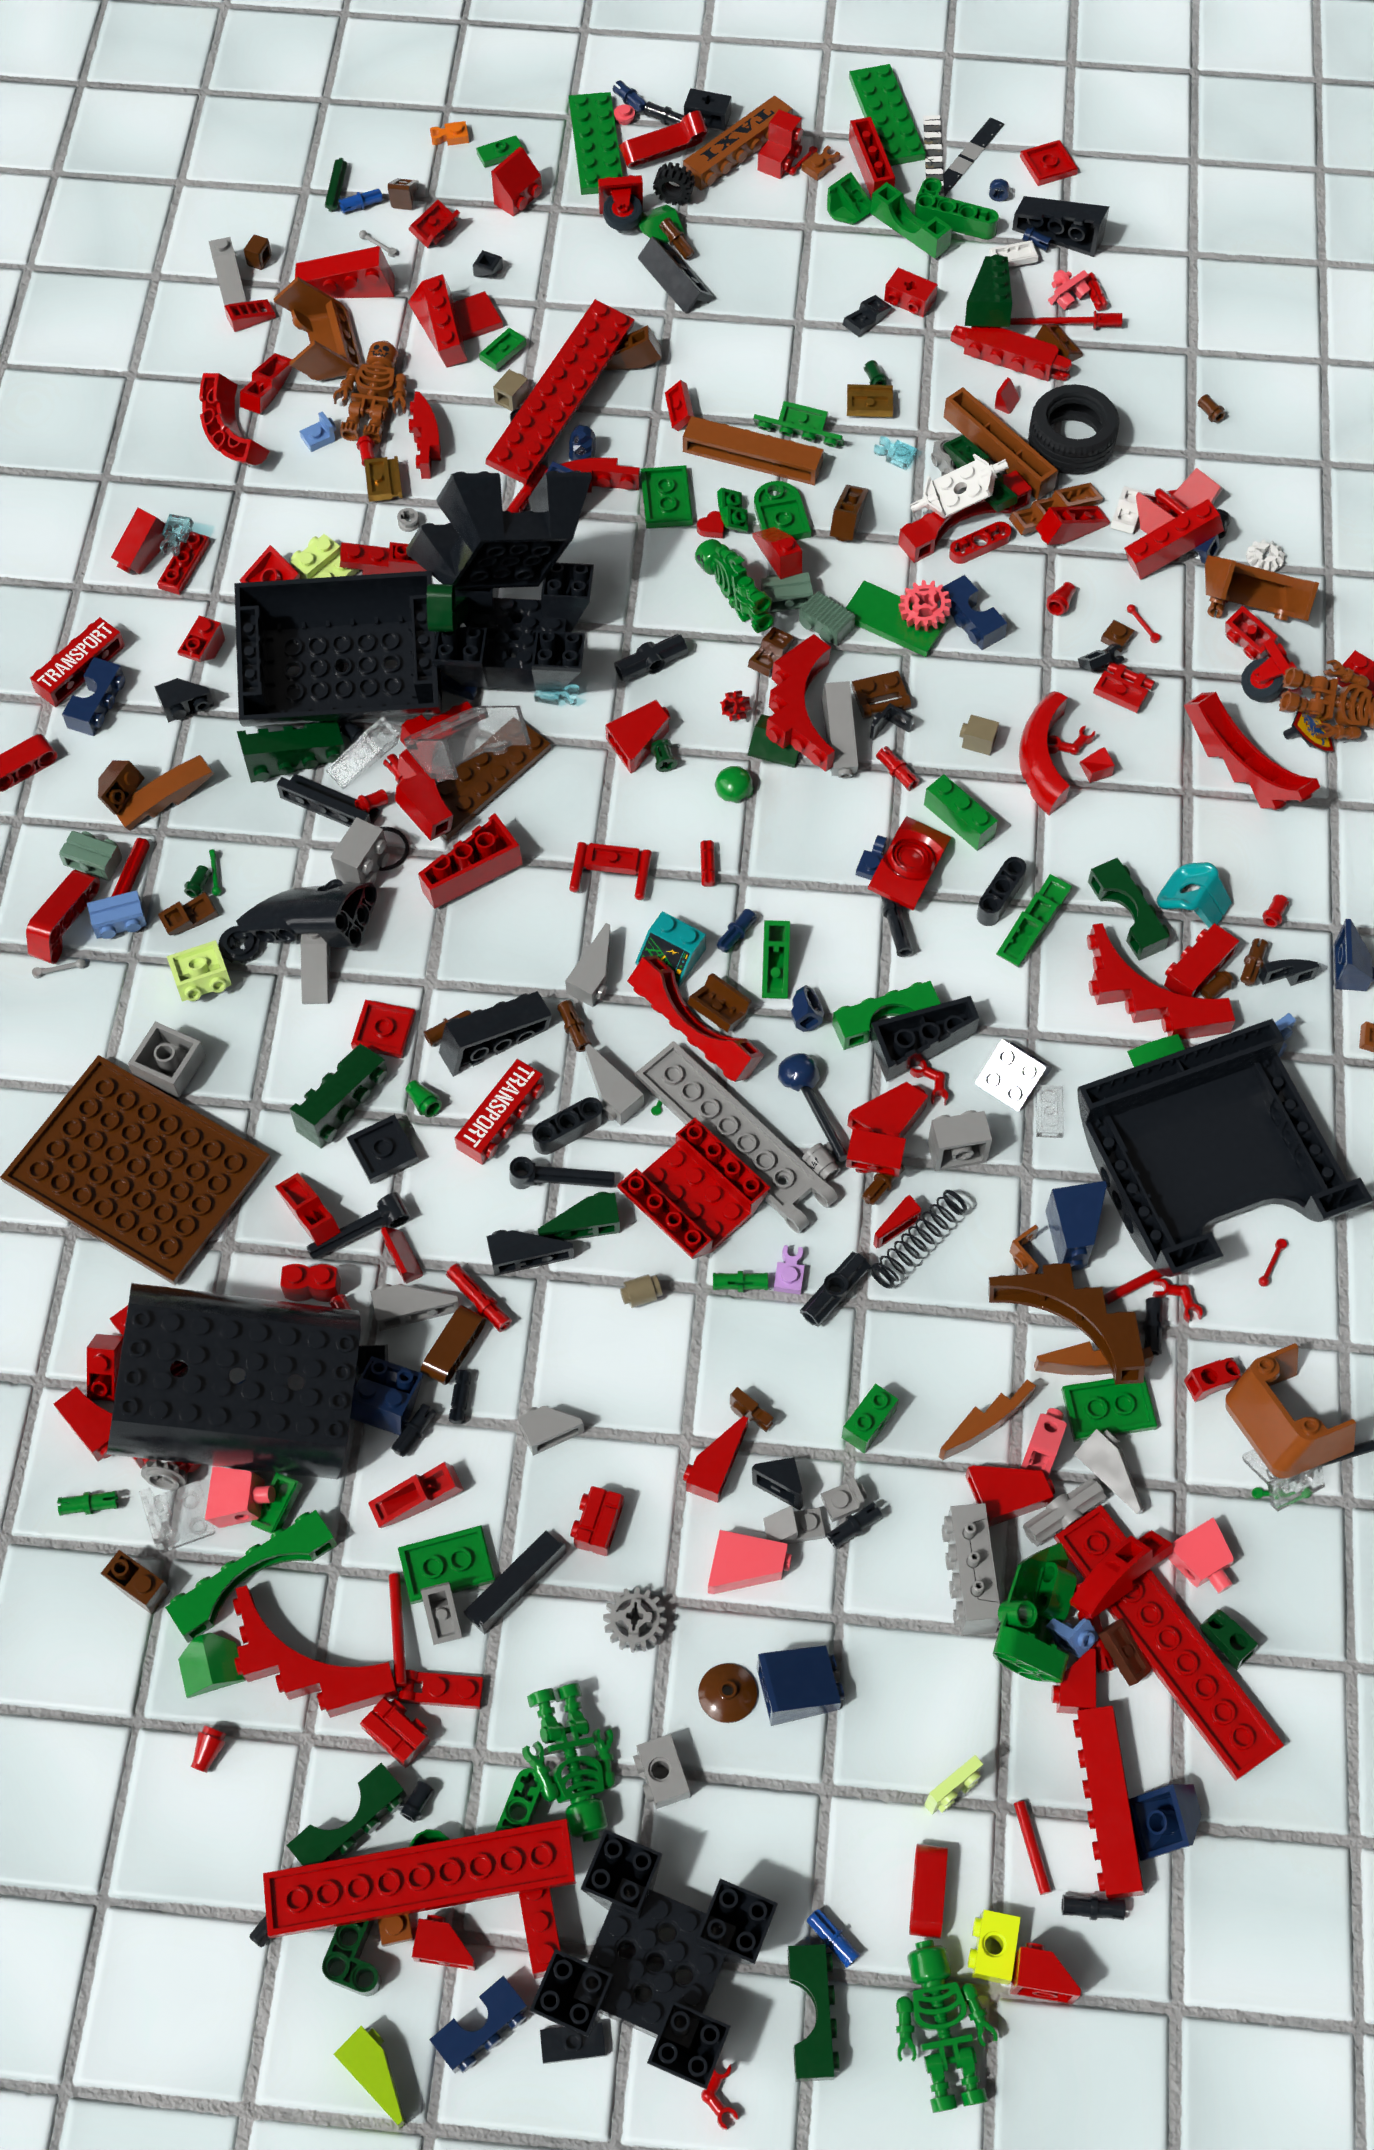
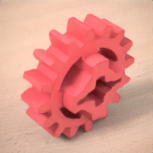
[899,580,952,631]

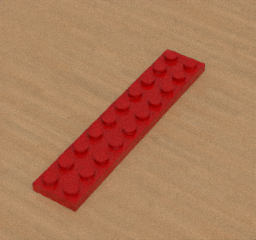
[485,299,635,485]
[1054,1505,1284,1781]
[263,1819,576,1939]

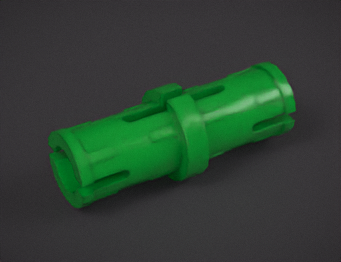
[713,1271,768,1292]
[57,1491,119,1516]

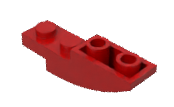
[409,392,441,479]
[545,458,640,493]
[340,542,426,575]
[1070,1530,1173,1619]

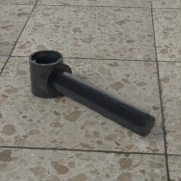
[509,1156,615,1189]
[307,1192,411,1260]

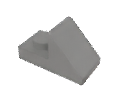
[763,1506,825,1544]
[420,1582,462,1645]

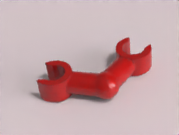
[1048,726,1095,755]
[910,1060,949,1105]
[1152,1278,1203,1323]
[701,2064,738,2130]

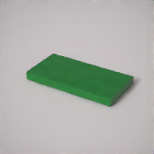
[846,580,949,657]

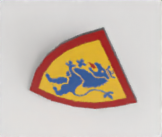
[1283,697,1334,752]

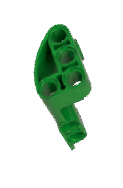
[993,1543,1077,1683]

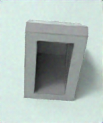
[518,1406,584,1456]

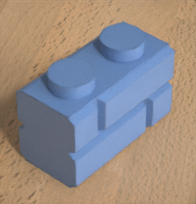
[87,890,147,939]

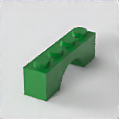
[870,182,952,259]
[832,981,941,1050]

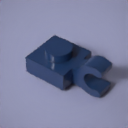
[856,835,887,880]

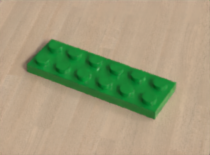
[849,64,926,166]
[568,92,623,195]

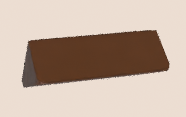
[1035,324,1083,362]

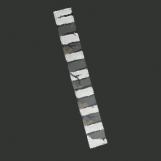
[923,115,944,197]

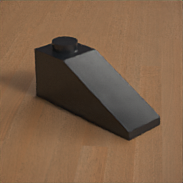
[486,1230,574,1276]

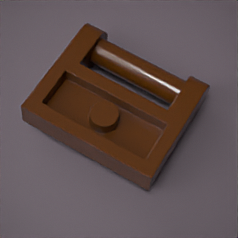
[851,671,911,719]

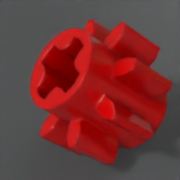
[720,690,752,721]

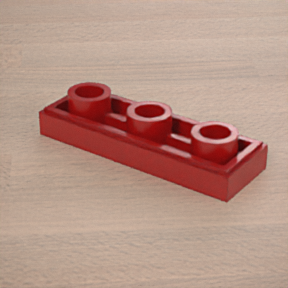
[157,530,211,595]

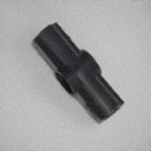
[614,634,688,682]
[800,1251,871,1327]

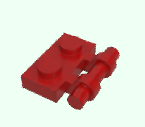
[1093,662,1155,713]

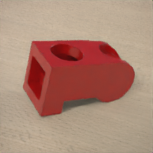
[1184,1357,1242,1402]

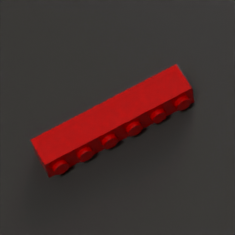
[1073,1706,1145,1899]

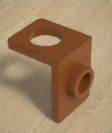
[1009,1225,1039,1274]

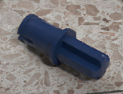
[613,80,647,113]
[716,909,757,953]

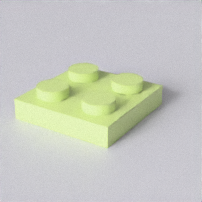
[924,1755,983,1814]

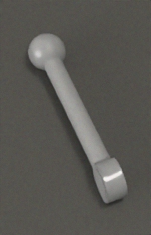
[359,230,397,257]
[32,959,86,979]

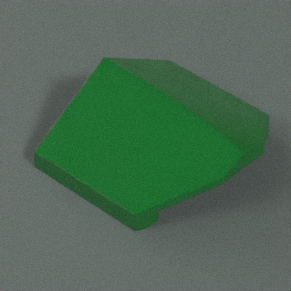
[827,172,871,225]
[638,204,685,243]
[178,1633,245,1698]

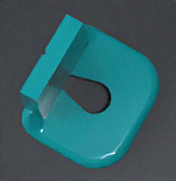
[1157,862,1232,928]

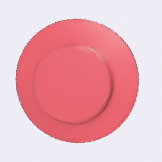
[614,104,635,125]

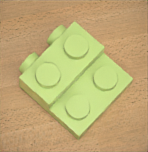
[290,534,359,579]
[166,940,232,1002]

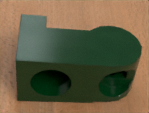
[1200,1609,1258,1671]

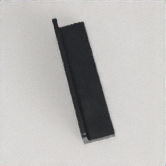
[638,236,714,313]
[277,774,380,827]
[463,1530,567,1635]

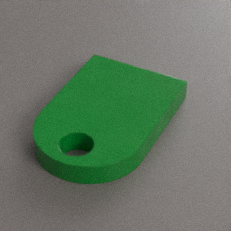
[754,481,811,540]

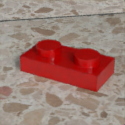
[665,380,694,431]

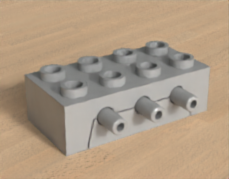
[942,1503,1000,1636]

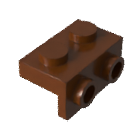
[687,973,752,1033]

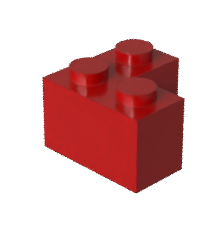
[757,109,803,179]

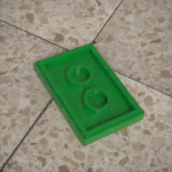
[640,465,693,529]
[1061,1375,1157,1442]
[398,1525,495,1605]

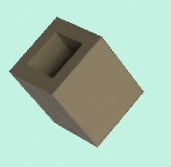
[493,369,529,411]
[959,715,999,756]

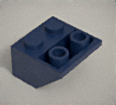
[350,1356,423,1435]

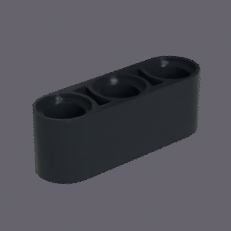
[977,857,1026,926]
[532,1097,603,1155]

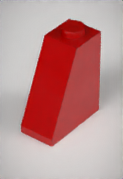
[111,508,176,574]
[605,700,671,773]
[847,1082,928,1138]
[965,1465,1055,1527]

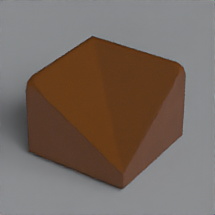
[244,235,272,270]

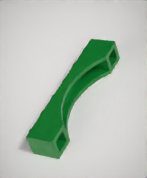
[165,1510,337,1643]

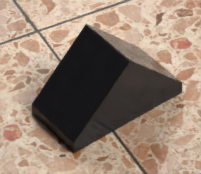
[752,1457,803,1510]

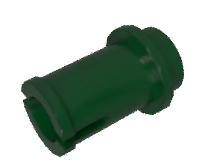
[863,360,887,385]
[184,865,212,898]

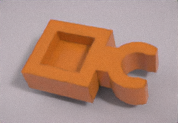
[430,121,469,146]

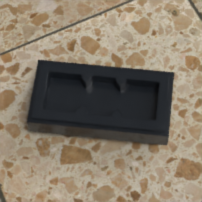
[540,2022,606,2064]

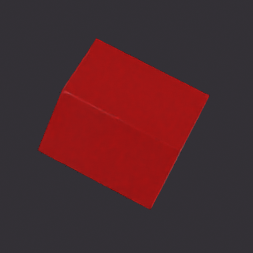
[239,545,301,583]

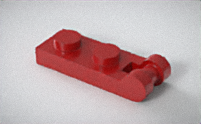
[398,1670,484,1709]

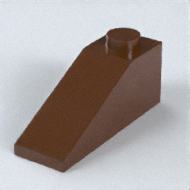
[604,325,662,370]
[830,484,869,541]

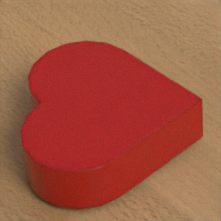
[697,511,724,538]

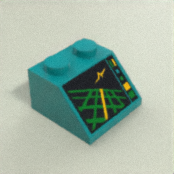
[635,911,706,987]

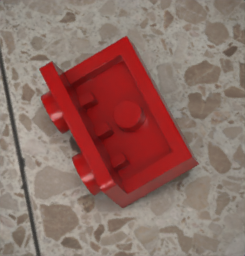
[408,200,460,248]

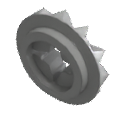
[141,1460,187,1490]

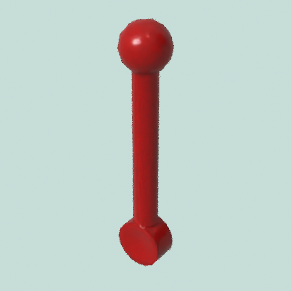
[788,146,817,175]
[1127,604,1160,643]
[1258,1239,1287,1287]

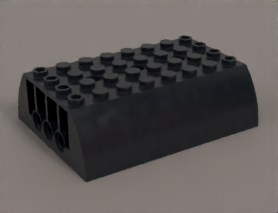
[234,571,442,727]
[107,1283,361,1479]

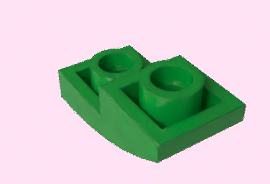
[717,488,748,533]
[1127,1034,1185,1067]

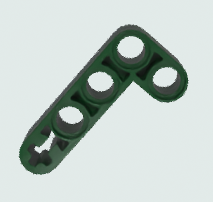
[427,584,468,632]
[322,1920,382,1997]

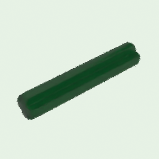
[325,158,347,212]

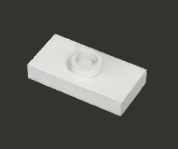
[989,240,1038,267]

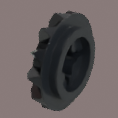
[218,926,260,963]

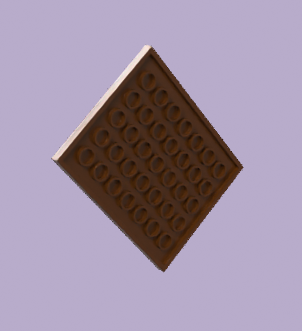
[0,1055,271,1285]

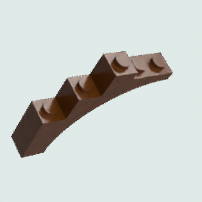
[988,1263,1145,1385]

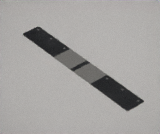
[943,118,1004,197]

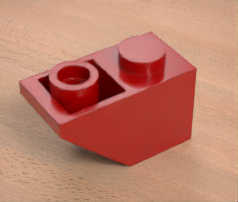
[177,616,225,662]
[87,1334,124,1401]

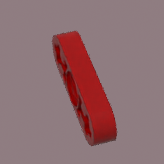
[949,522,1011,564]

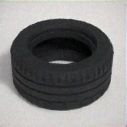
[1028,384,1120,474]

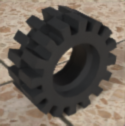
[653,162,695,205]

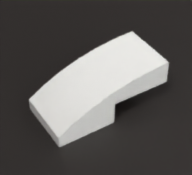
[1110,486,1147,534]

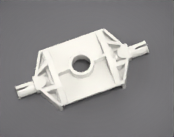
[910,454,1009,518]

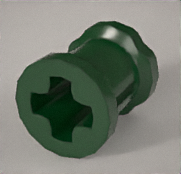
[650,739,677,772]

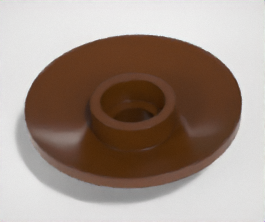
[698,1664,757,1723]

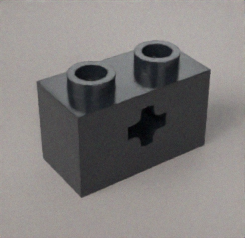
[684,88,732,131]

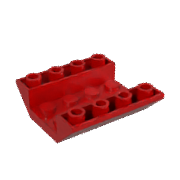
[617,1118,771,1259]

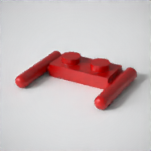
[569,842,652,900]

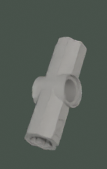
[1023,1478,1106,1547]

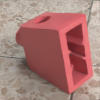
[1020,1408,1067,1479]
[205,1467,276,1528]
[1167,1518,1234,1594]

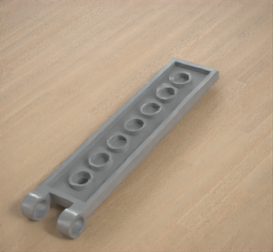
[635,1041,838,1233]

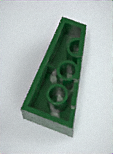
[964,254,1012,327]
[237,721,347,783]
[289,1043,388,1149]

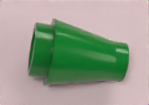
[405,1080,442,1117]

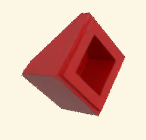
[1079,747,1115,783]

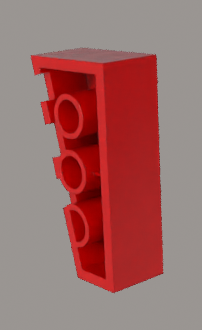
[295,246,395,298]
[418,813,523,909]

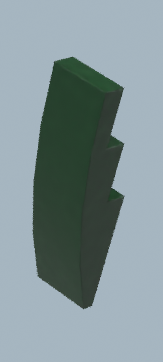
[943,435,1017,512]

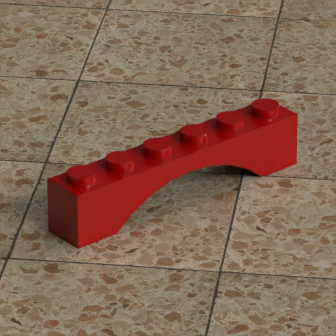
[898,470,1032,563]
[627,955,764,1082]

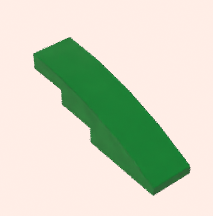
[996,874,1072,968]

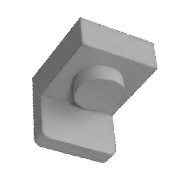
[821,1476,867,1522]

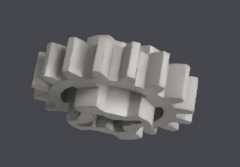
[603,1587,667,1653]

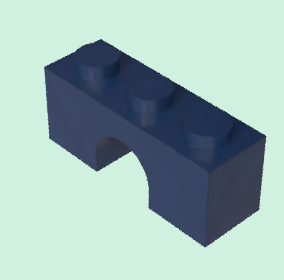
[939,575,1008,650]
[62,657,125,736]
[429,1975,529,2073]

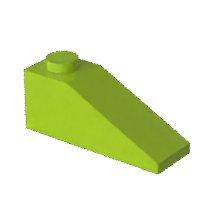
[333,2026,406,2128]

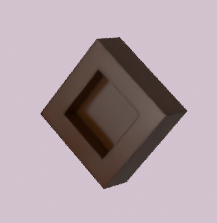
[1101,620,1135,652]

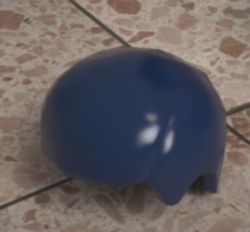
[778,1053,820,1092]

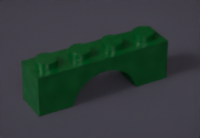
[1088,857,1170,961]
[286,1763,407,1866]
[787,1944,840,2082]

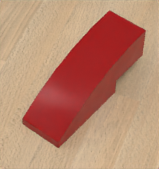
[240,353,293,414]
[275,1173,341,1246]
[368,1462,464,1528]

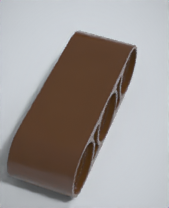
[420,1305,486,1385]

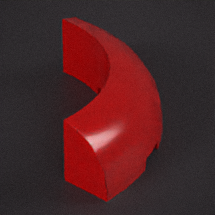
[199,373,270,465]
[1019,691,1070,816]

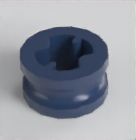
[989,179,1009,202]

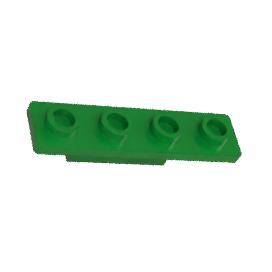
[753,401,844,447]

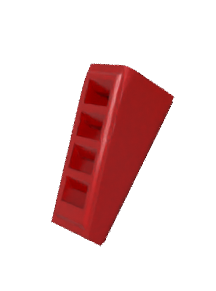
[224,299,276,332]
[873,1195,921,1249]

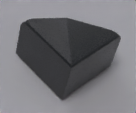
[473,250,503,277]

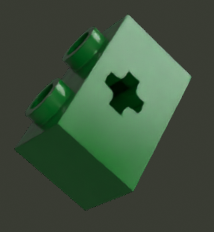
[841,1383,899,1454]

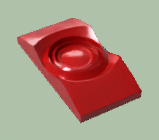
[867,816,951,910]

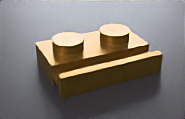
[847,384,893,417]
[364,456,403,502]

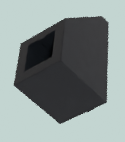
[154,678,214,723]

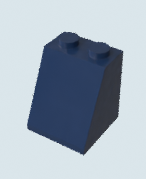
[1045,1181,1107,1271]
[757,1645,845,1726]

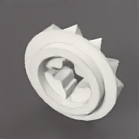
[1246,539,1285,572]

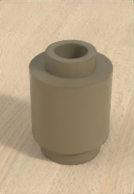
[620,1274,662,1308]

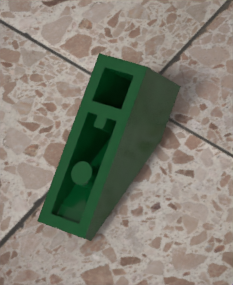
[538,1192,620,1241]

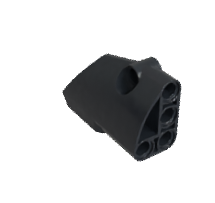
[236,879,377,949]

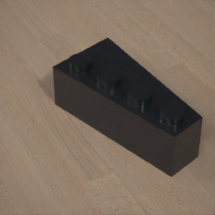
[1012,196,1110,257]
[439,991,552,1077]
[869,996,979,1082]

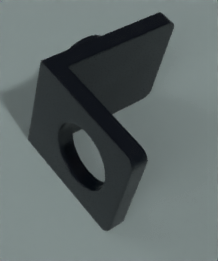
[870,703,913,740]

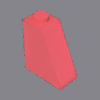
[708,1530,792,1594]

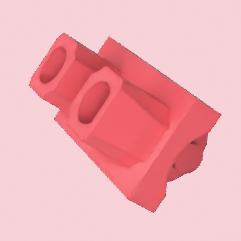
[1048,270,1091,310]

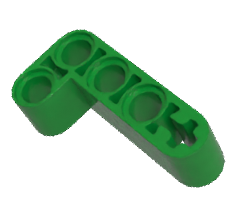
[914,177,999,240]
[495,1768,542,1831]

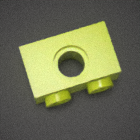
[968,1910,1021,1985]

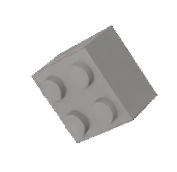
[331,817,389,884]
[128,1021,206,1098]
[927,1110,992,1171]

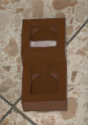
[748,627,794,677]
[158,892,219,936]

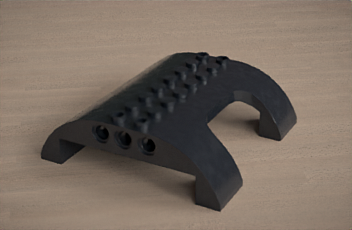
[1077,1018,1373,1277]

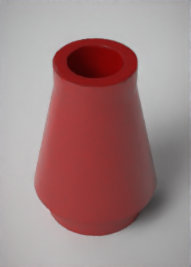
[1046,582,1076,615]
[190,1725,226,1773]

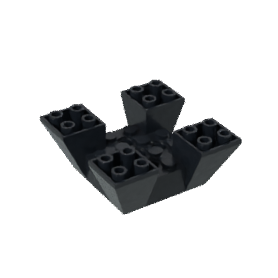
[406,470,592,589]
[432,562,594,691]
[529,1829,778,2090]

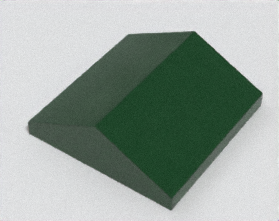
[748,714,800,768]

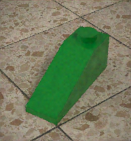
[762,920,790,999]

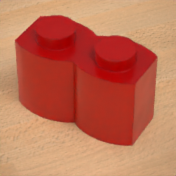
[280,1264,341,1302]

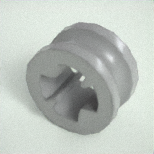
[397,508,419,532]

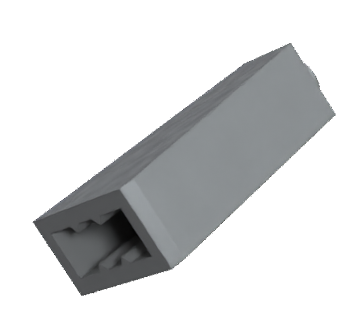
[821,681,858,778]

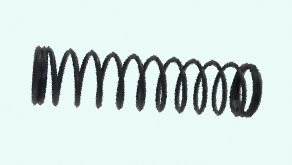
[870,1190,967,1289]

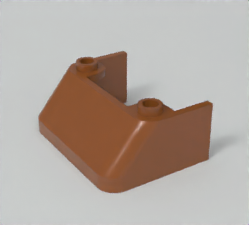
[274,277,362,381]
[1205,555,1319,621]
[1225,1343,1356,1479]

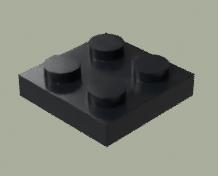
[346,1114,419,1184]

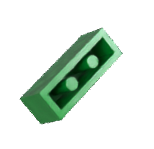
[924,774,998,851]

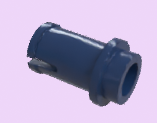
[1022,227,1052,251]

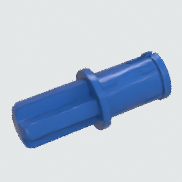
[339,189,383,214]
[807,1909,861,1968]

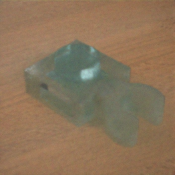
[874,436,918,470]
[160,514,194,556]
[534,684,580,705]

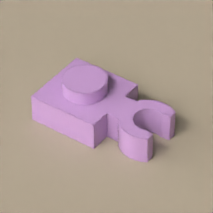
[774,1245,805,1295]

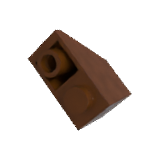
[98,760,145,815]
[101,1550,170,1614]

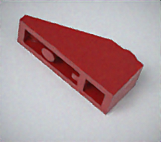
[1035,506,1110,545]
[752,527,802,579]
[683,1416,748,1503]

